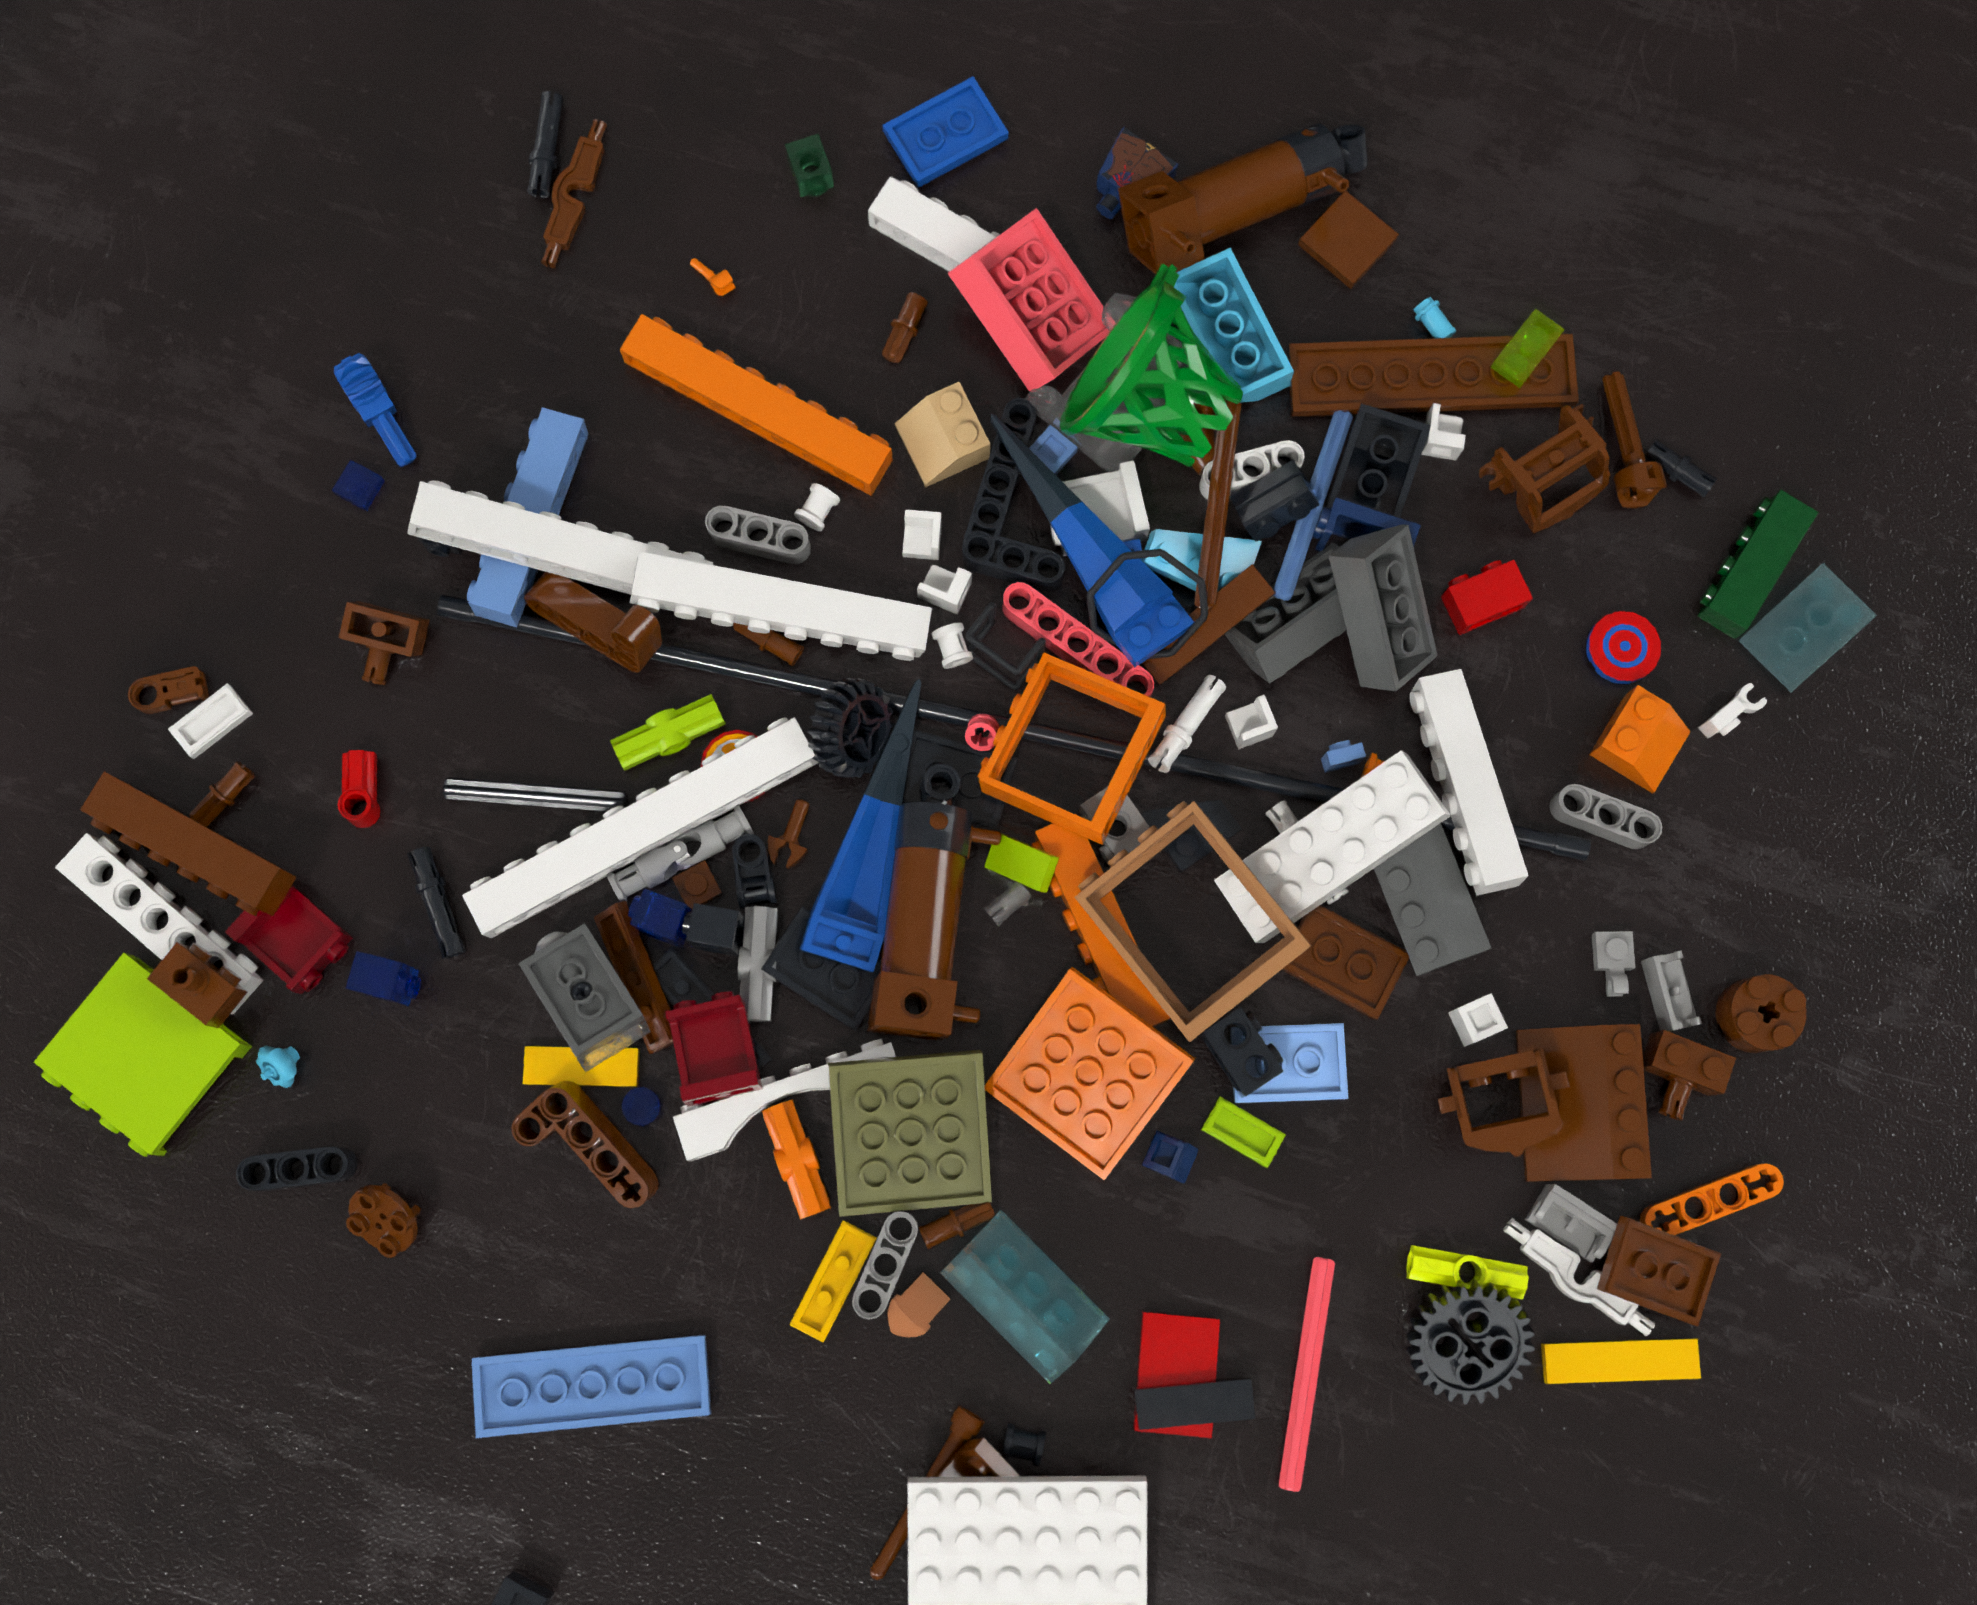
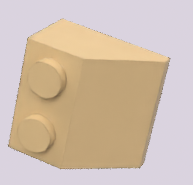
[895,382,990,487]

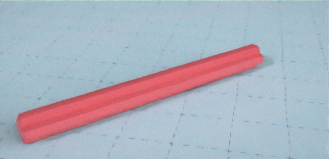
[1278,1257,1335,1492]

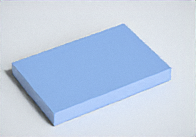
[1230,1023,1348,1103]

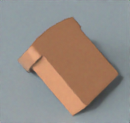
[888,1272,950,1337]

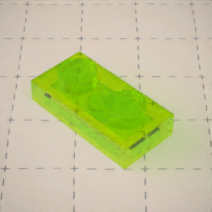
[1491,308,1565,388]

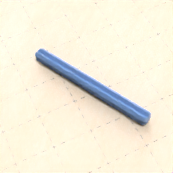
[1273,411,1353,601]

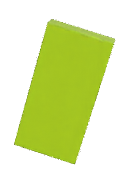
[984,833,1059,893]
[1200,1097,1286,1168]

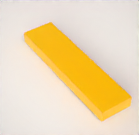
[1541,1338,1701,1384]

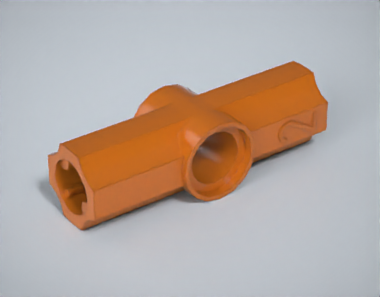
[762,1100,832,1219]

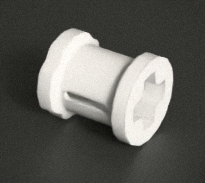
[794,483,840,531]
[932,623,973,669]

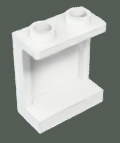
[1051,461,1150,557]

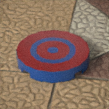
[1586,611,1661,684]

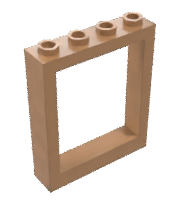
[1075,801,1312,1042]

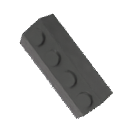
[1329,524,1438,691]
[1225,543,1346,684]
[1374,823,1492,976]

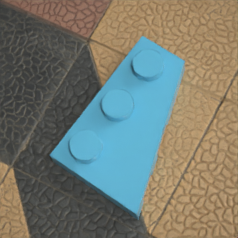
[1141,529,1262,592]

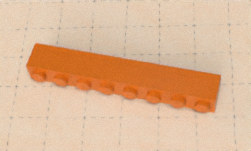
[620,314,893,496]

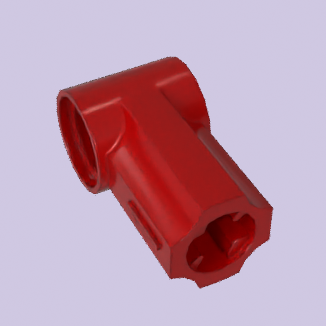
[338,750,381,828]

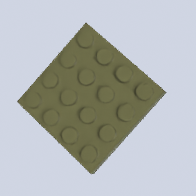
[828,1050,992,1217]

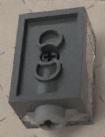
[518,923,651,1073]

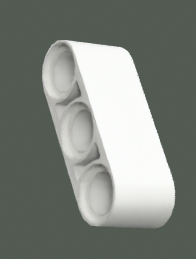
[1199,440,1304,500]

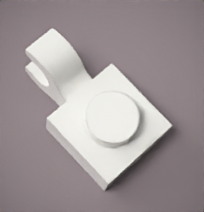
[1698,683,1767,738]

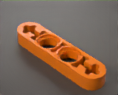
[1640,1163,1784,1236]

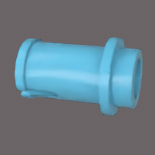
[1413,297,1457,339]

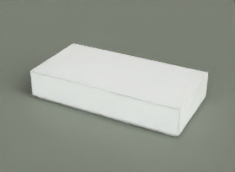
[168,683,253,759]

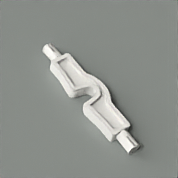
[1503,1218,1655,1336]

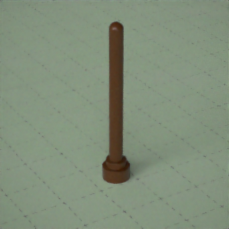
[870,1405,985,1580]

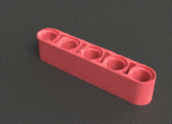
[1003,582,1154,697]

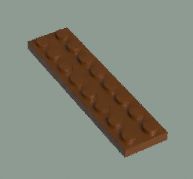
[1287,334,1579,417]

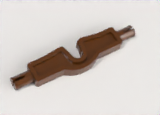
[541,119,607,268]

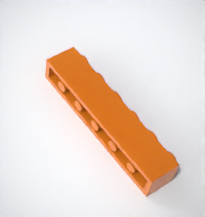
[1031,814,1170,1027]

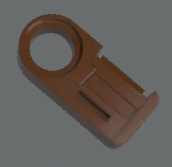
[128,666,209,714]

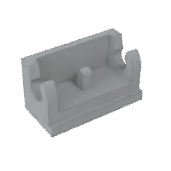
[1641,950,1702,1032]
[1525,1184,1617,1262]

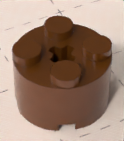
[1715,974,1806,1053]

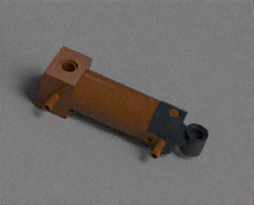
[1118,123,1368,275]
[867,764,1001,1041]

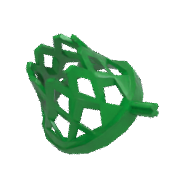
[1060,264,1243,467]

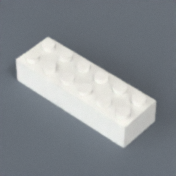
[1214,750,1451,943]

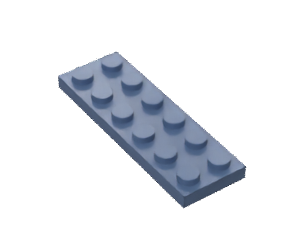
[472,1335,711,1438]

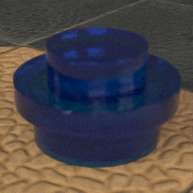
[622,1087,660,1126]

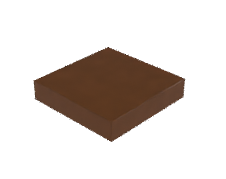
[1298,191,1399,289]

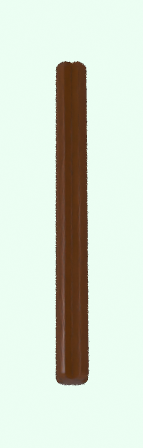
[1194,399,1241,609]

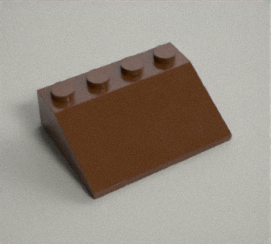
[1516,1024,1652,1182]

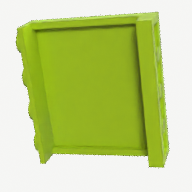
[34,953,252,1157]

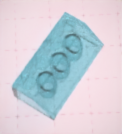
[940,1210,1110,1384]

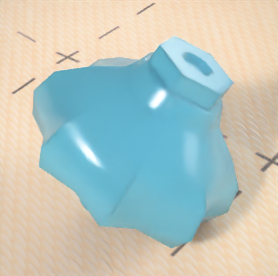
[256,1046,300,1088]

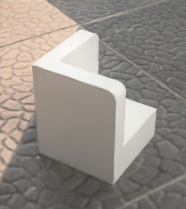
[1421,403,1466,460]
[902,510,942,560]
[917,565,972,614]
[1225,695,1278,749]
[1449,993,1508,1047]

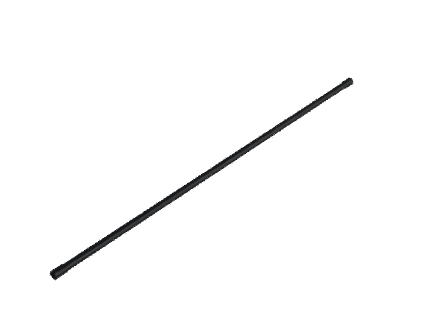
[437,595,1591,861]

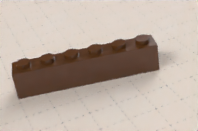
[80,771,297,916]

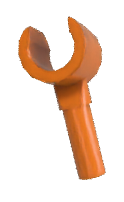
[690,258,735,296]

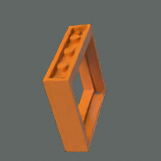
[977,653,1166,845]

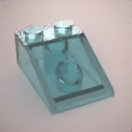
[1739,563,1877,692]

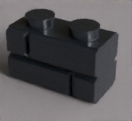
[1230,459,1320,542]

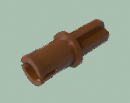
[882,293,928,363]
[733,623,804,666]
[189,761,256,827]
[918,1202,995,1250]

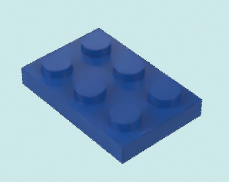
[883,76,1009,188]

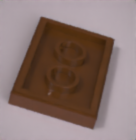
[1281,905,1409,1020]
[1597,1215,1721,1327]

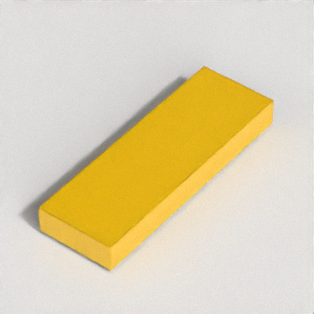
[523,1046,640,1087]
[789,1220,877,1343]

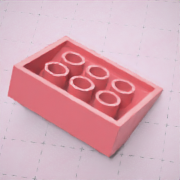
[948,208,1115,393]

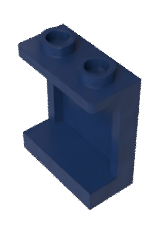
[1313,498,1421,551]

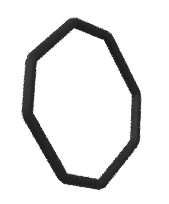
[1086,549,1208,659]

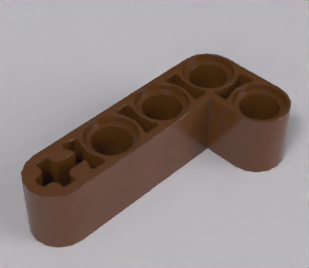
[524,572,662,673]
[511,1081,659,1209]

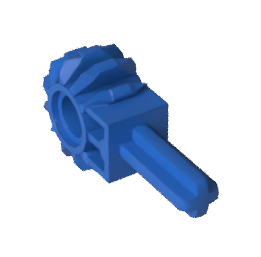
[334,353,417,467]

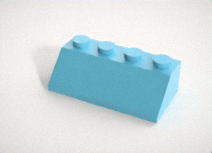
[1174,248,1294,403]

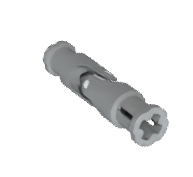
[606,805,754,902]

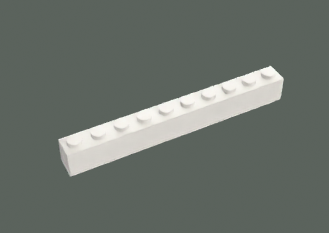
[462,717,818,938]

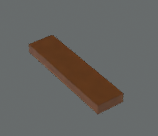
[1143,564,1276,685]
[594,901,673,1054]

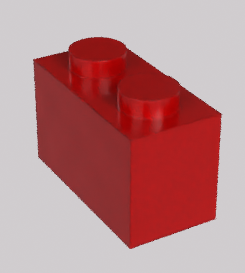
[1441,560,1533,636]

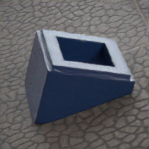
[1142,1131,1198,1184]

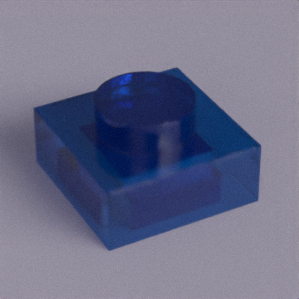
[332,460,385,511]

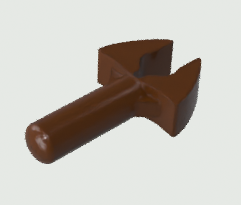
[768,799,810,869]

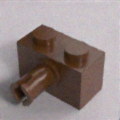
[339,601,430,685]
[147,942,248,1028]
[1643,1030,1736,1121]

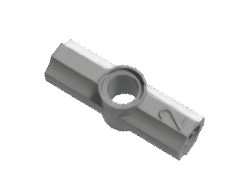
[738,906,778,1022]

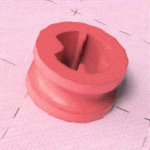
[965,714,1000,751]

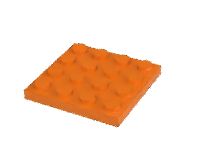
[985,967,1195,1180]

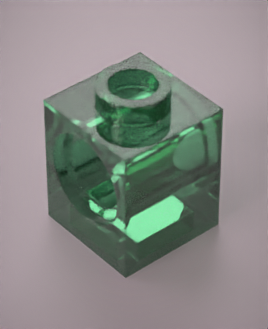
[785,134,834,197]

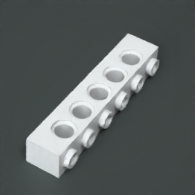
[55,833,263,1014]

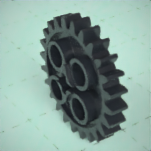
[1406,1279,1535,1404]

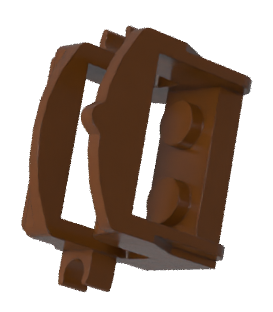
[1479,404,1610,533]
[1438,1048,1570,1157]

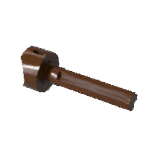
[1602,371,1667,508]

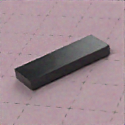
[1134,1378,1255,1430]

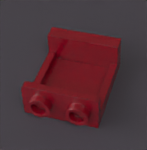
[225,884,353,994]
[665,991,763,1107]

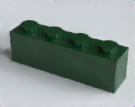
[1697,490,1819,639]

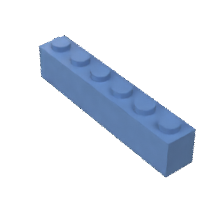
[467,407,589,628]

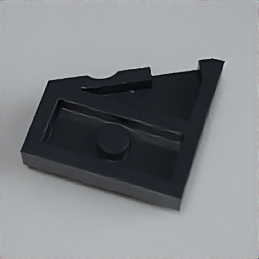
[1141,800,1242,873]

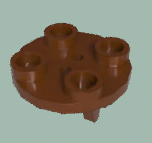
[346,1183,422,1258]

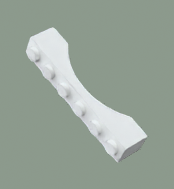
[673,1039,896,1162]

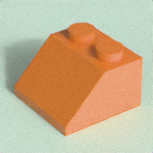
[1589,685,1690,793]

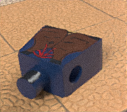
[1096,127,1178,219]

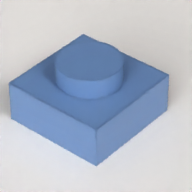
[1029,425,1078,475]
[1321,740,1366,773]

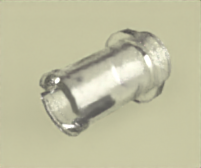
[984,882,1032,926]

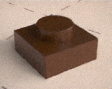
[672,860,723,912]

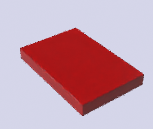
[1133,1312,1220,1438]

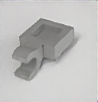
[1591,931,1635,997]

